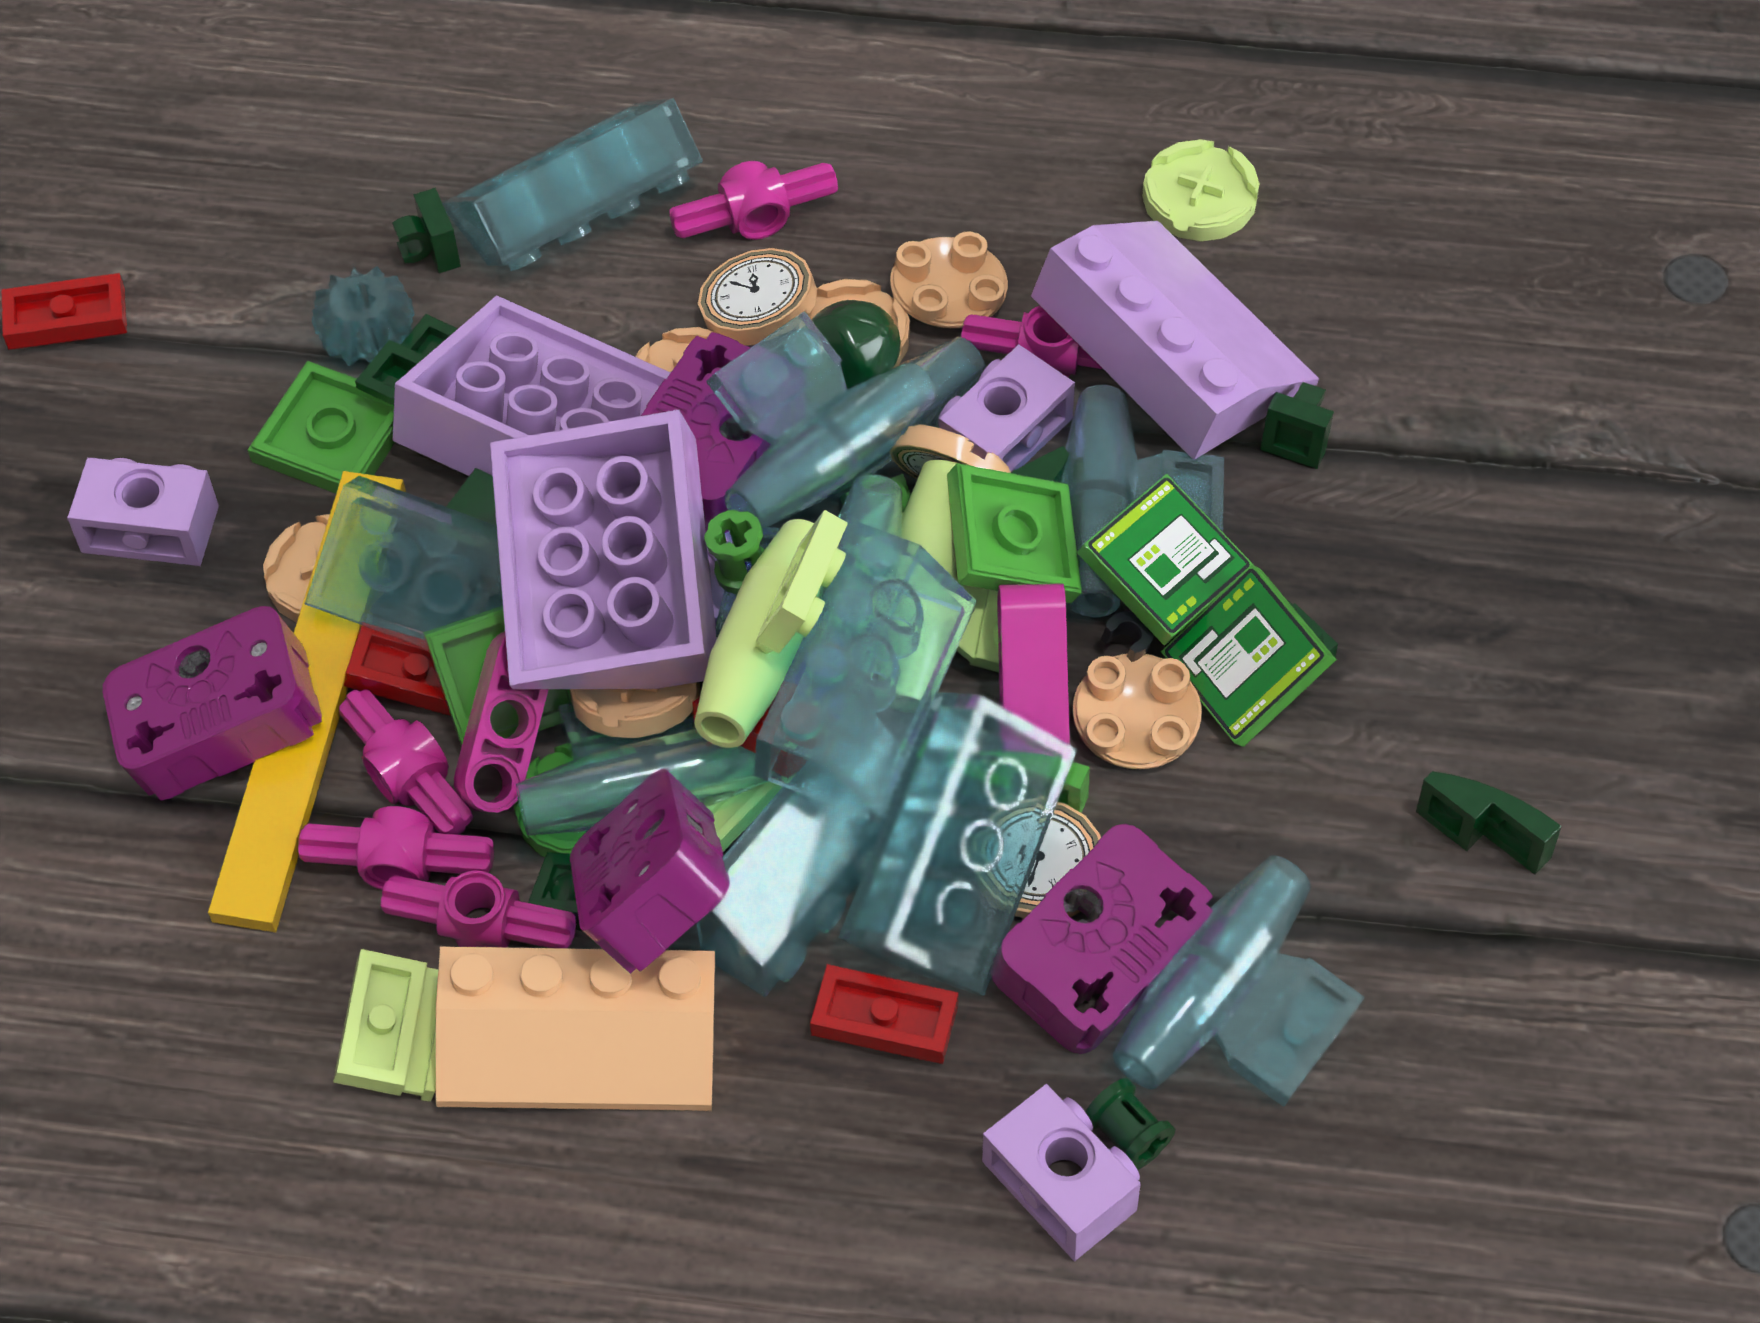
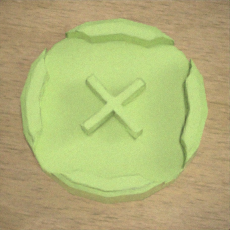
[1142,139,1259,241]

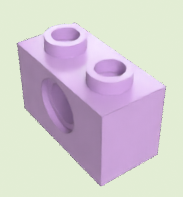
[938,344,1075,472]
[67,457,219,566]
[982,1084,1140,1262]

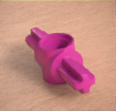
[669,161,838,240]
[961,305,1103,377]
[339,689,473,835]
[298,806,494,890]
[381,871,576,948]

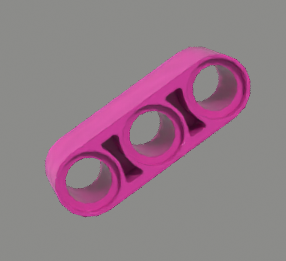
[997,583,1070,760]
[453,631,549,813]

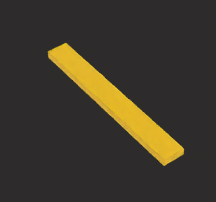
[208,471,406,933]

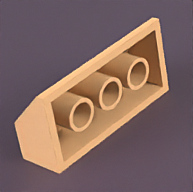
[436,946,715,1111]

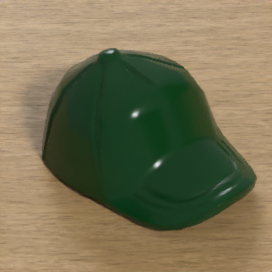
[782,300,901,406]

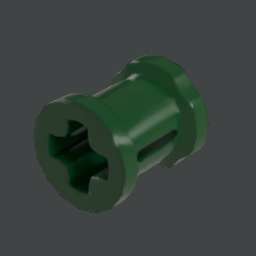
[1085,1078,1176,1170]

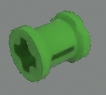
[704,510,765,595]

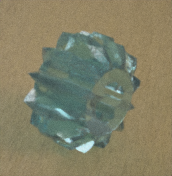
[311,266,415,367]

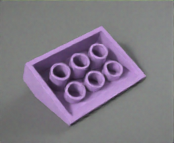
[1031,221,1319,460]
[393,295,671,476]
[490,410,717,689]

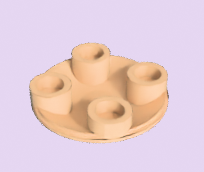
[890,231,1008,328]
[1073,654,1202,769]

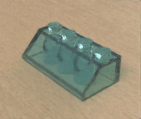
[442,98,703,271]
[304,476,503,649]
[754,522,976,823]
[838,692,1078,996]
[697,701,924,997]

